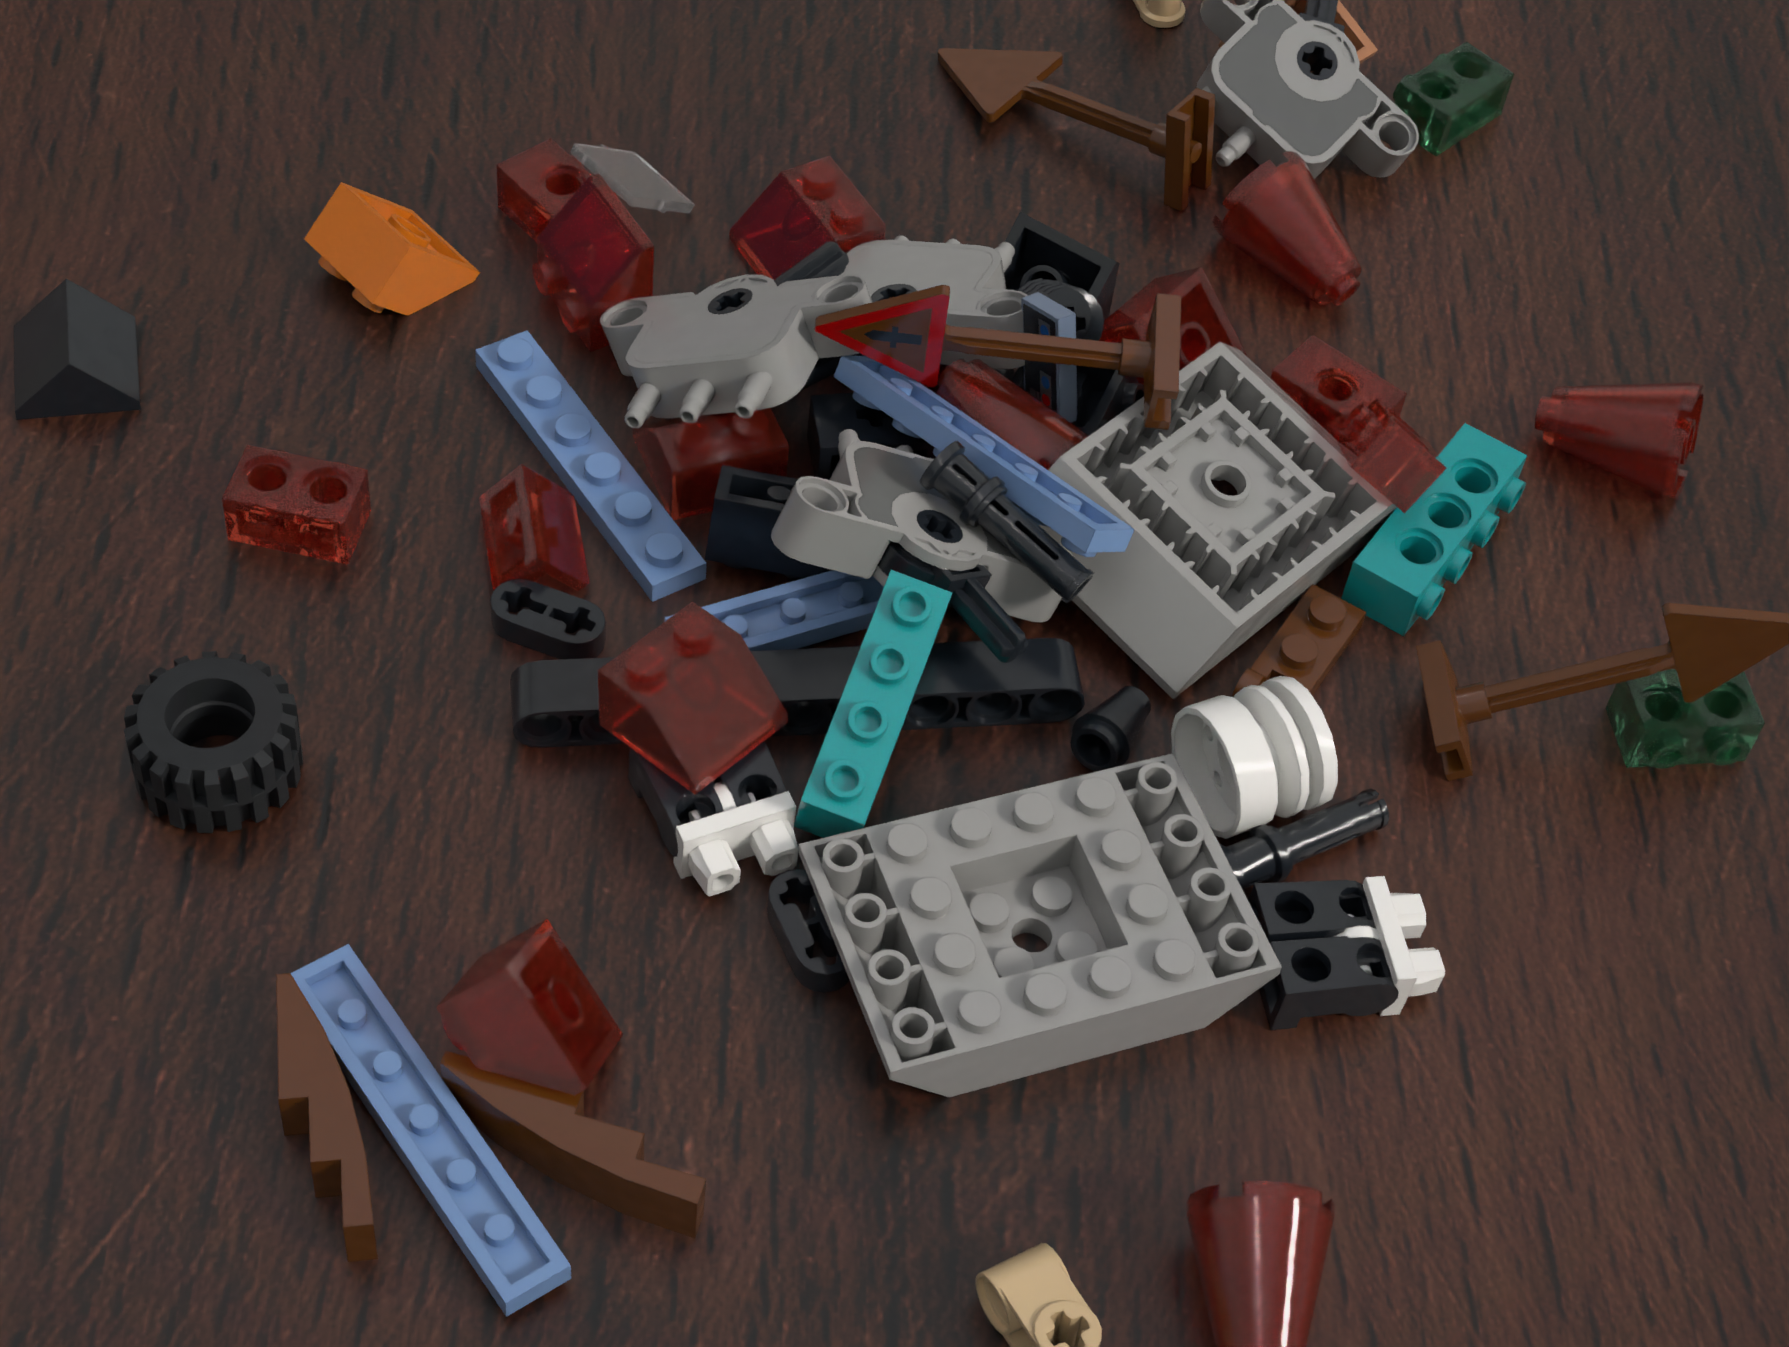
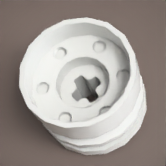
[1171,676,1338,839]

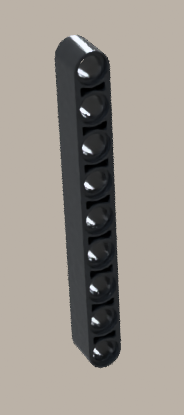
[510,638,1085,747]

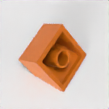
[304,182,480,316]

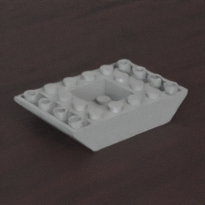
[1017,342,1402,699]
[798,753,1282,1097]

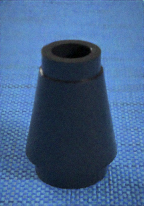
[1070,686,1151,771]

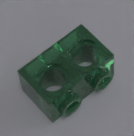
[1393,42,1514,156]
[1605,669,1765,769]

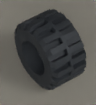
[124,651,303,833]

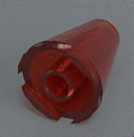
[1212,151,1362,306]
[936,359,1089,506]
[1535,382,1704,499]
[1186,1181,1335,1347]

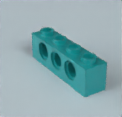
[1341,423,1527,636]
[794,570,952,838]

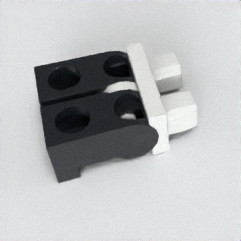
[628,705,798,897]
[1248,876,1445,1030]

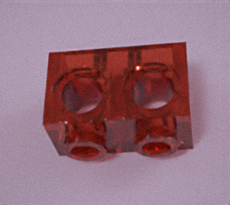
[1337,397,1446,514]
[222,445,371,565]

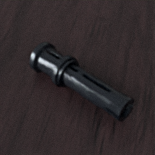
[920,441,1094,604]
[1220,789,1389,892]

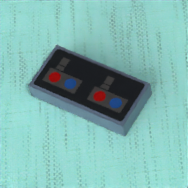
[1021,292,1077,427]

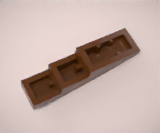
[276,973,378,1262]
[440,1051,706,1239]

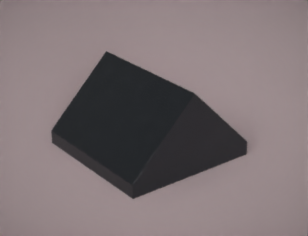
[1004,212,1120,325]
[14,279,141,420]

